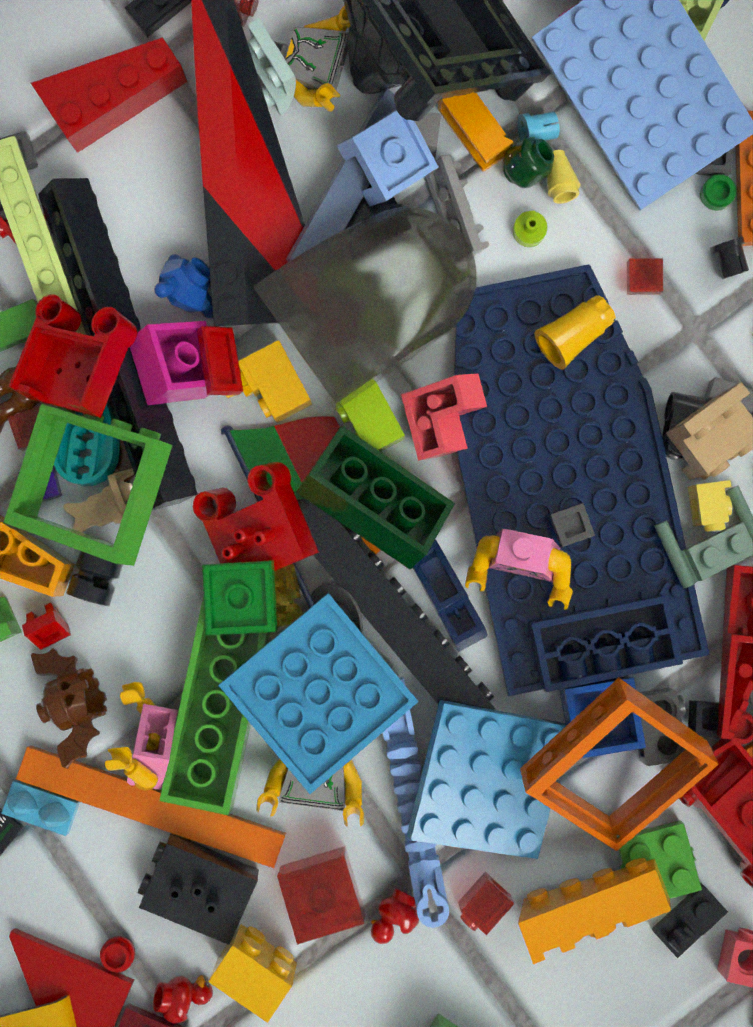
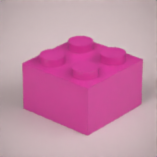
[130,321,209,405]

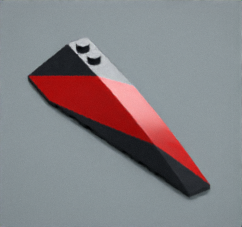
[191,0,318,327]

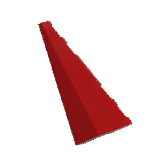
[717,565,753,740]

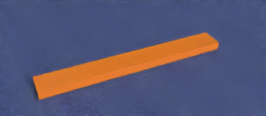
[16,745,286,868]

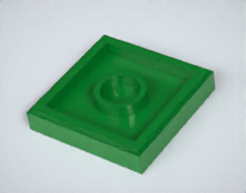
[202,561,277,635]

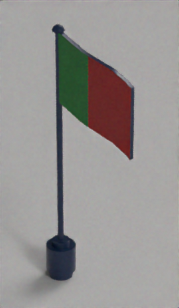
[221,416,340,608]

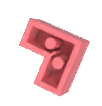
[401,373,487,461]

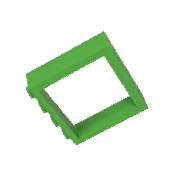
[3,404,172,566]

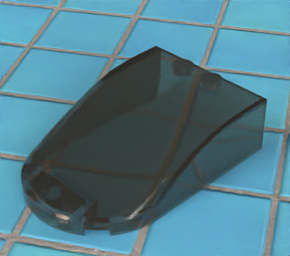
[253,207,477,411]

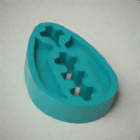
[54,399,120,486]

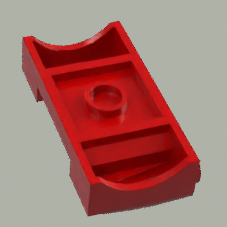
[679,737,753,888]

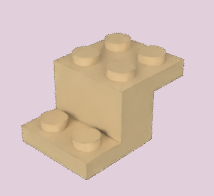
[666,382,753,480]

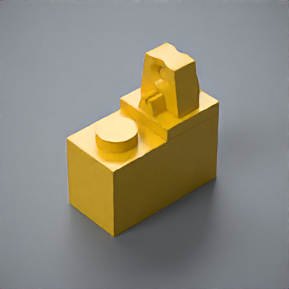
[225,340,312,423]

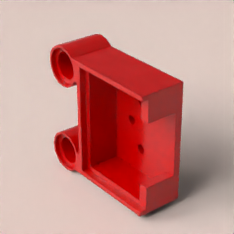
[8,294,137,418]
[193,462,319,571]

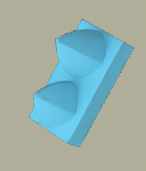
[1,779,80,836]

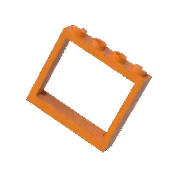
[520,678,718,851]

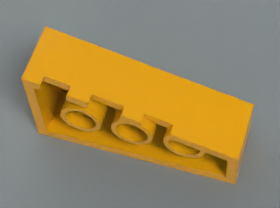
[0,515,75,597]
[518,858,671,964]

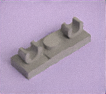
[425,155,489,264]

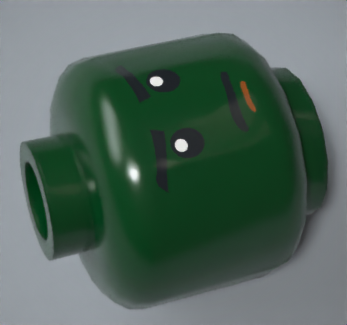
[503,137,554,188]

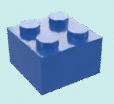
[559,676,646,758]

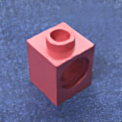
[717,928,753,988]

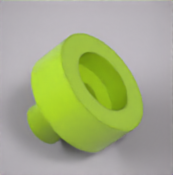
[513,211,548,247]

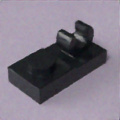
[652,883,728,958]

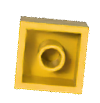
[208,924,297,1023]

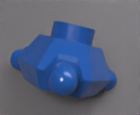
[154,254,213,319]

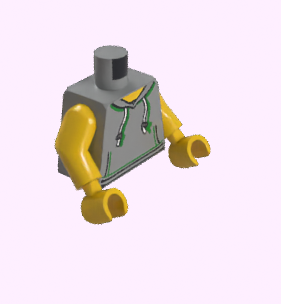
[274,5,350,112]
[256,758,364,827]

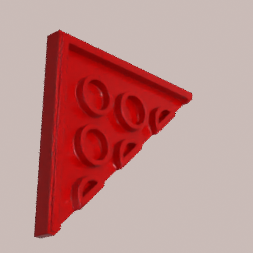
[9,928,135,1027]

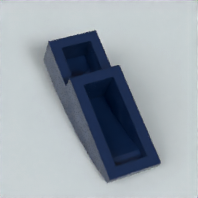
[413,540,488,652]

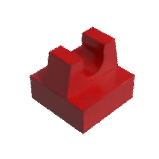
[22,602,71,650]

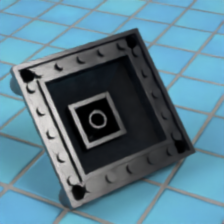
[343,0,551,121]

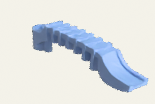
[383,677,449,928]

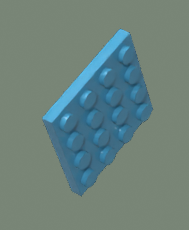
[218,593,419,794]
[407,700,567,859]

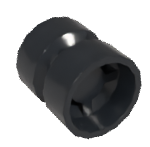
[66,551,123,606]

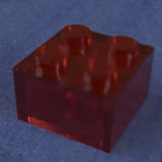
[277,846,365,945]

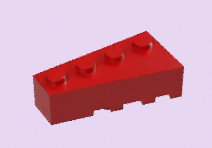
[31,37,188,153]

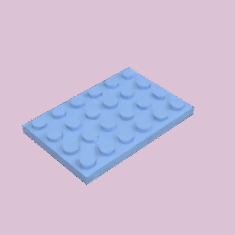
[531,0,753,211]

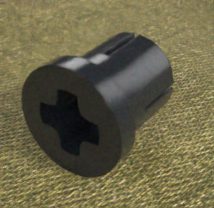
[710,237,749,279]

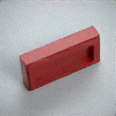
[197,326,243,396]

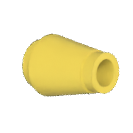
[547,150,581,204]

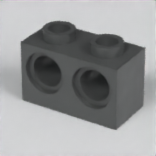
[638,687,686,766]

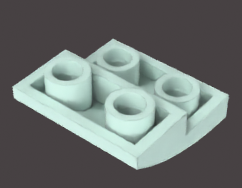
[248,18,296,115]

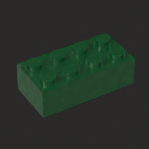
[296,425,455,570]

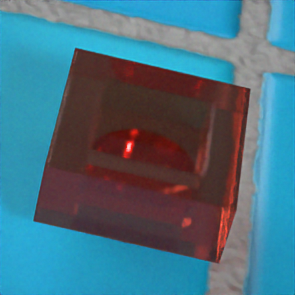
[627,258,663,295]
[8,406,40,451]

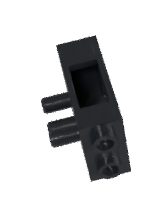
[137,833,259,945]

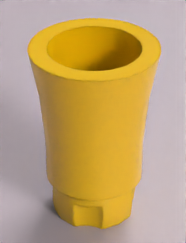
[534,295,616,370]

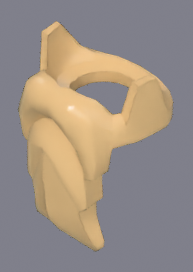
[63,469,134,533]

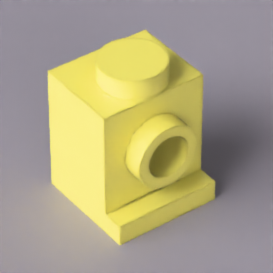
[687,480,732,532]

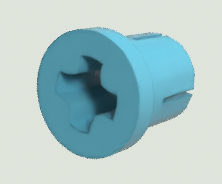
[517,111,560,141]

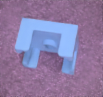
[336,110,438,206]

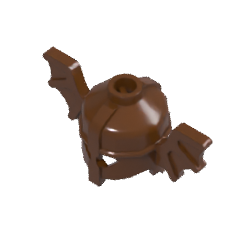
[31,648,107,769]

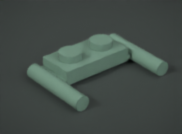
[654,485,753,588]

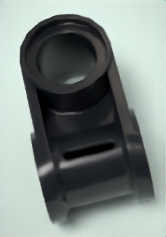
[662,392,707,460]

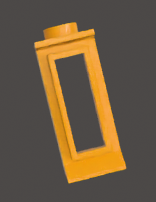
[437,92,513,172]

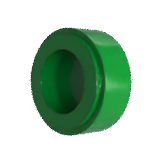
[700,174,736,211]

